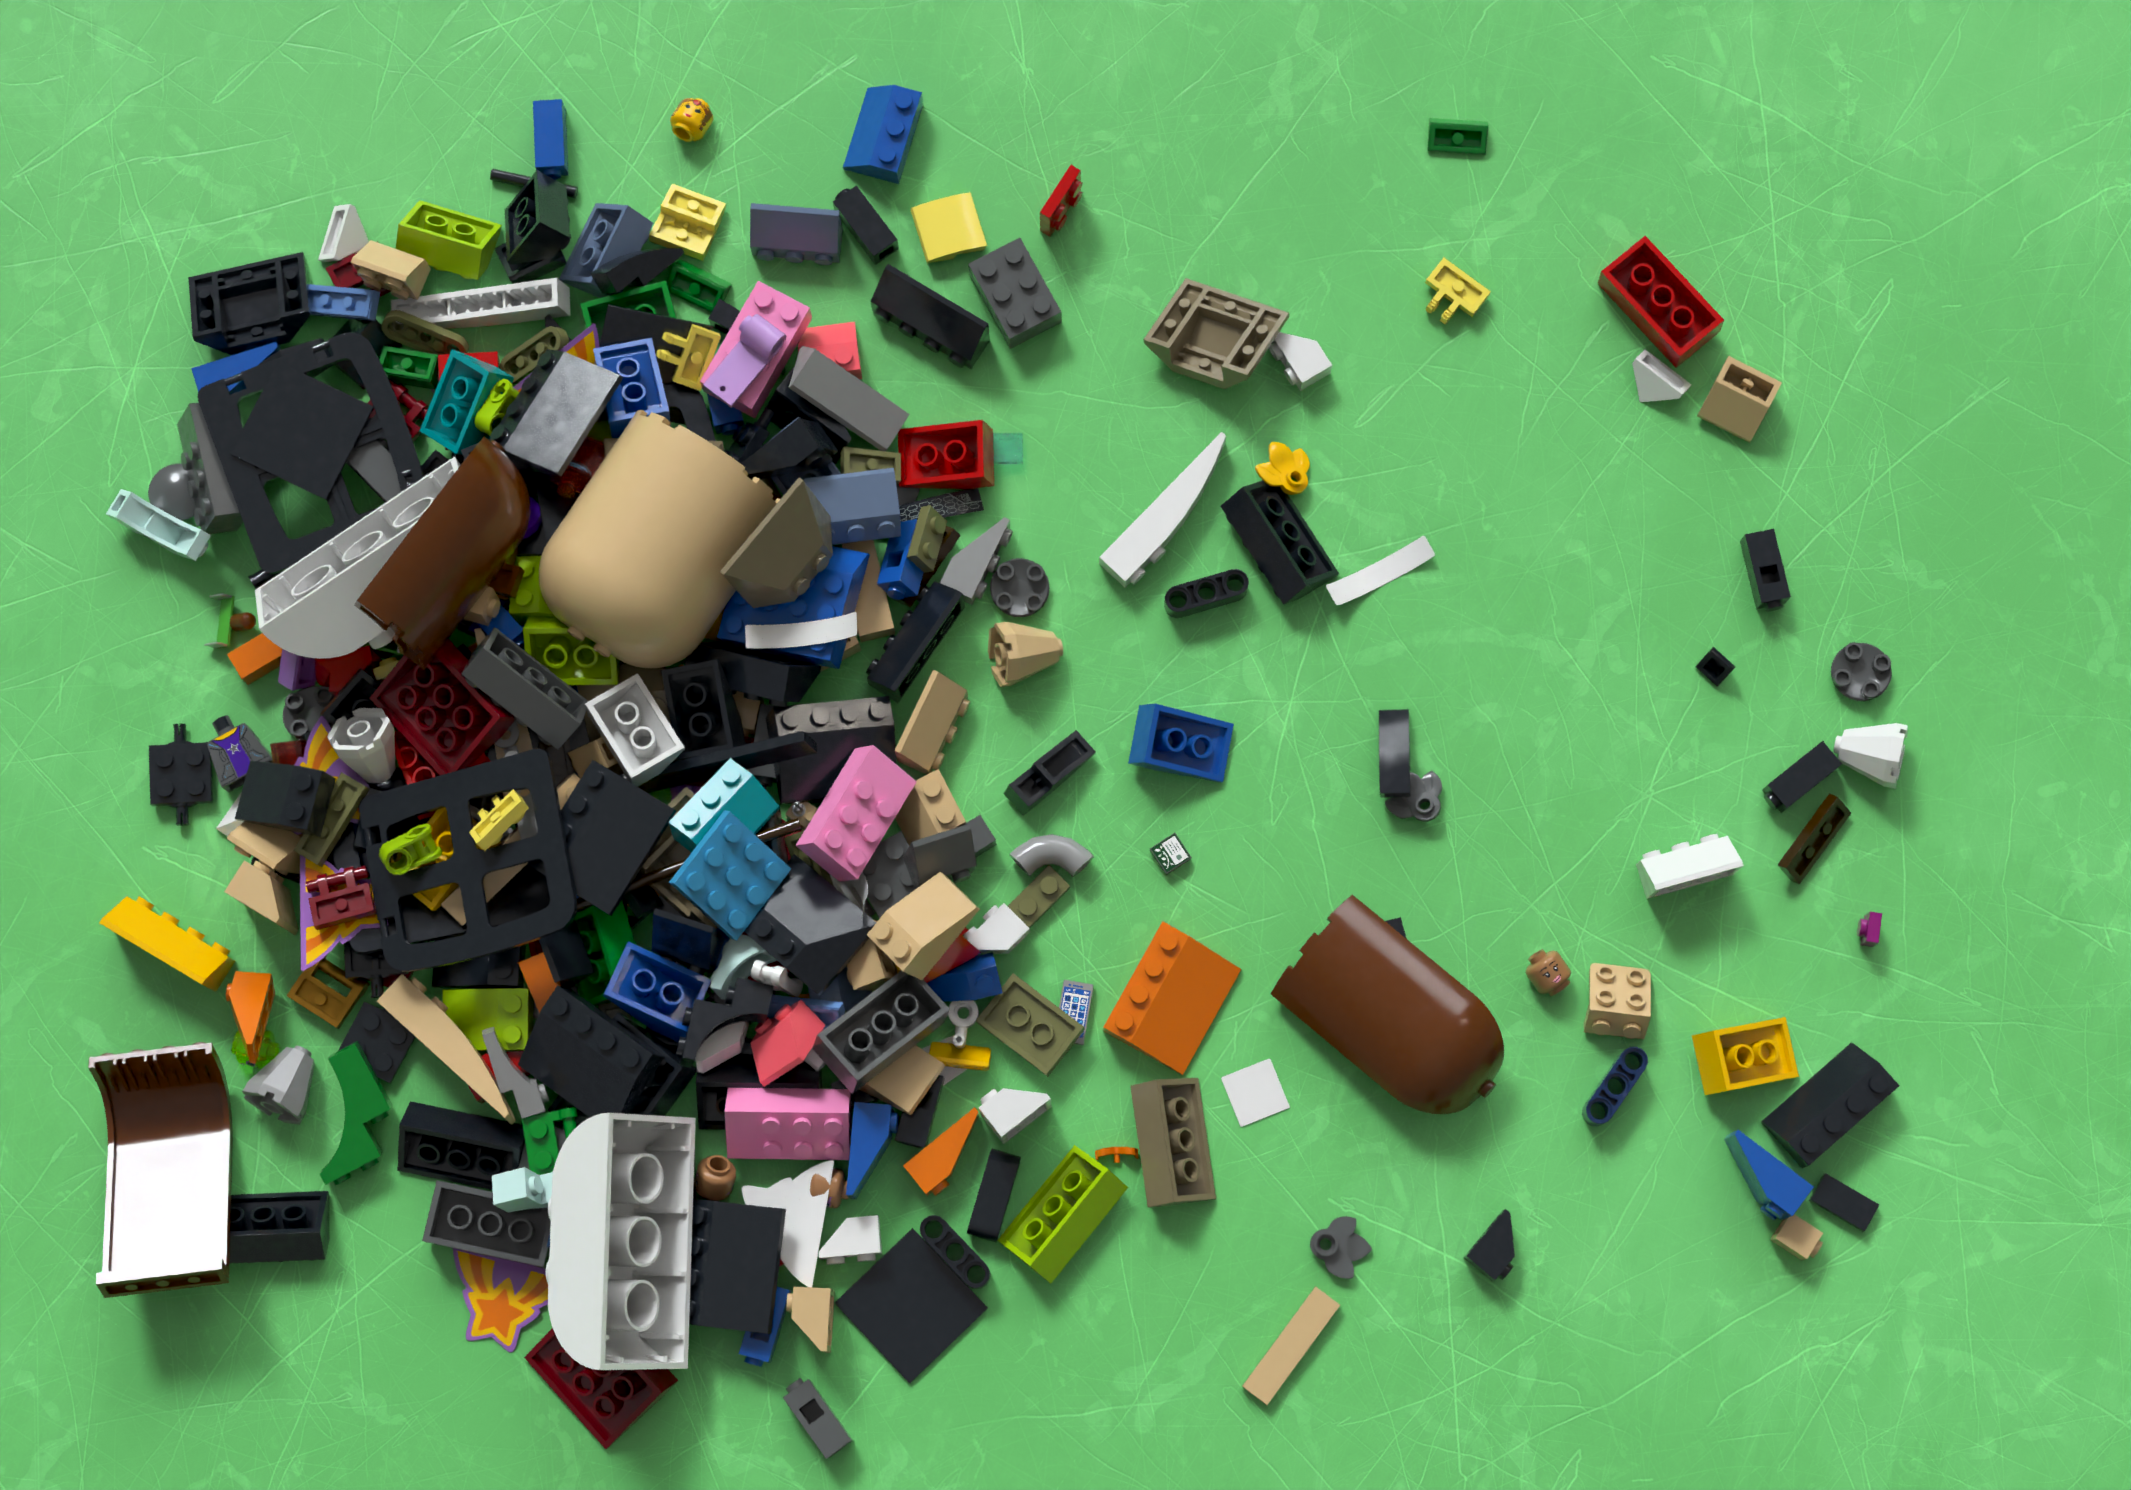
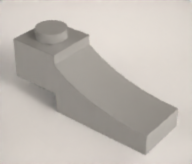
[482,1027,549,1118]

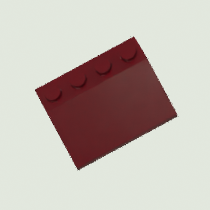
[369,639,515,775]
[524,1328,678,1449]

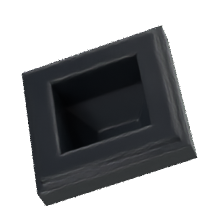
[1695,647,1735,687]

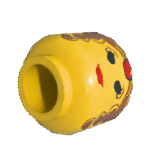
[670,98,713,142]

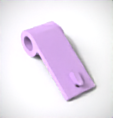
[703,314,787,408]

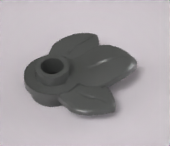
[1385,771,1442,822]
[1310,1216,1372,1279]

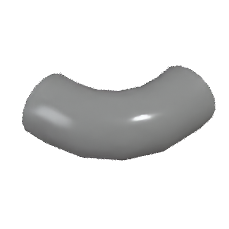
[1009,834,1094,877]

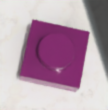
[1857,911,1882,947]

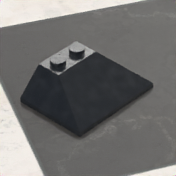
[188,252,310,355]
[744,854,877,996]

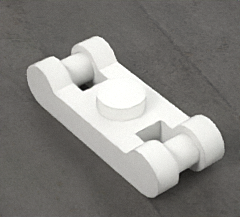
[751,960,803,997]

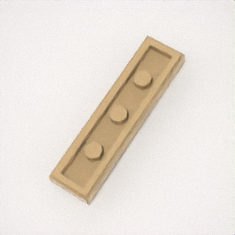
[1242,1286,1340,1405]

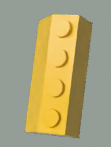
[99,896,235,992]

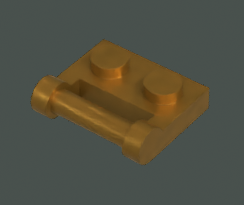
[287,956,369,1029]

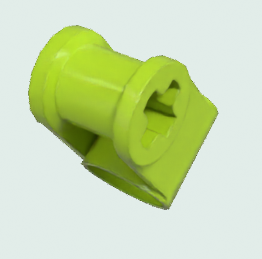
[474,379,519,436]
[379,824,442,875]

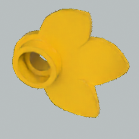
[1255,442,1310,495]

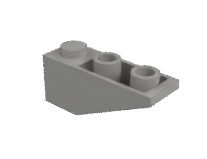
[940,517,1013,605]

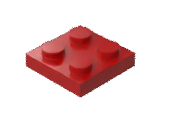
[1040,165,1083,237]

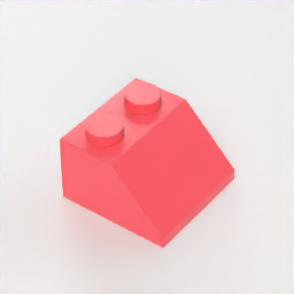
[798,322,862,379]
[750,999,825,1087]

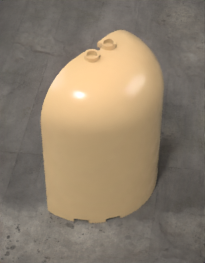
[539,410,780,668]

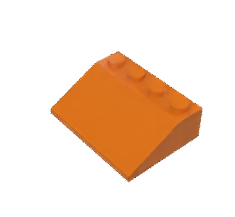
[1103,921,1241,1075]

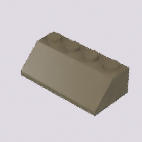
[1130,1078,1216,1207]

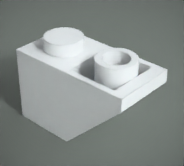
[1269,332,1332,391]
[963,903,1030,954]
[695,1022,749,1073]
[819,1215,882,1265]

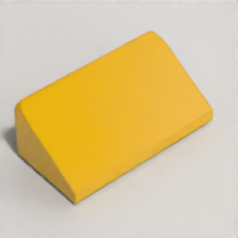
[929,1042,991,1071]

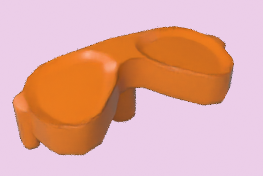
[1095,1147,1139,1163]

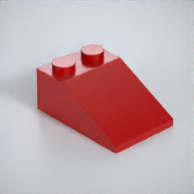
[898,420,994,489]

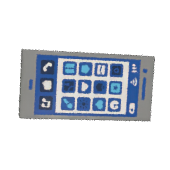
[1059,980,1094,1045]

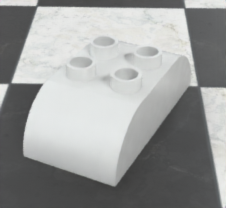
[255,457,460,659]
[545,1113,696,1370]

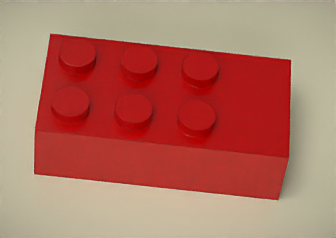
[1598,235,1724,368]

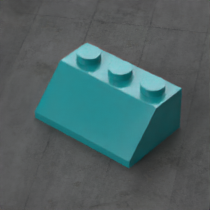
[420,350,514,455]
[669,758,780,853]

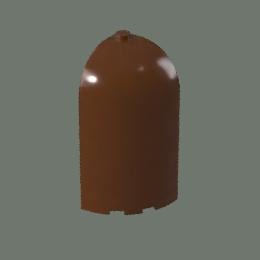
[354,437,531,670]
[1271,895,1504,1114]

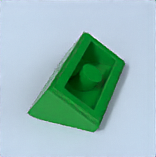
[1427,118,1488,155]
[667,260,732,312]
[379,346,439,390]

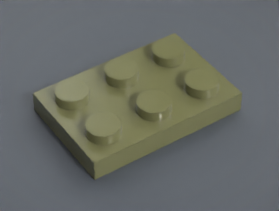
[976,973,1085,1077]

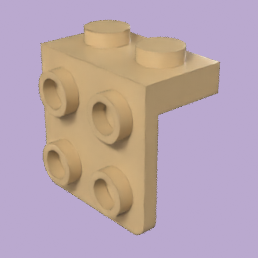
[1584,963,1651,1039]

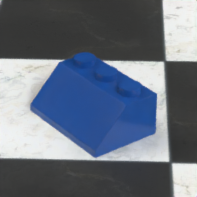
[843,85,923,184]

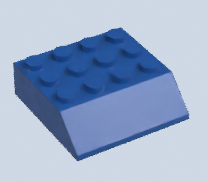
[717,546,870,669]

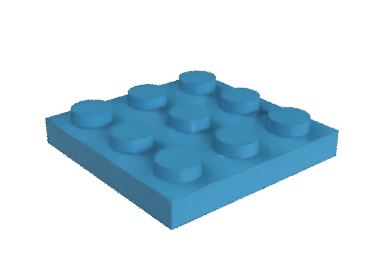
[669,810,791,941]

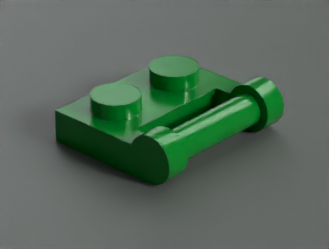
[521,1107,578,1175]

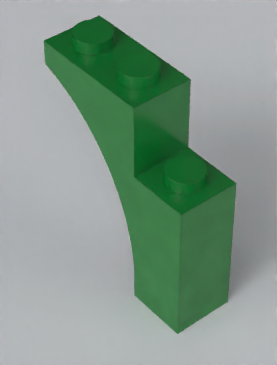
[320,1041,392,1185]

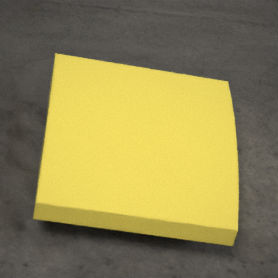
[649,184,726,261]
[911,192,987,263]

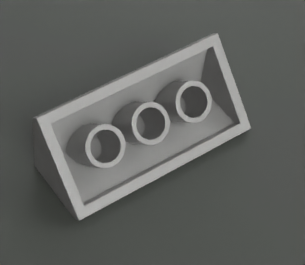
[789,346,909,451]

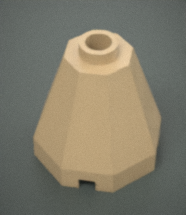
[988,622,1063,687]

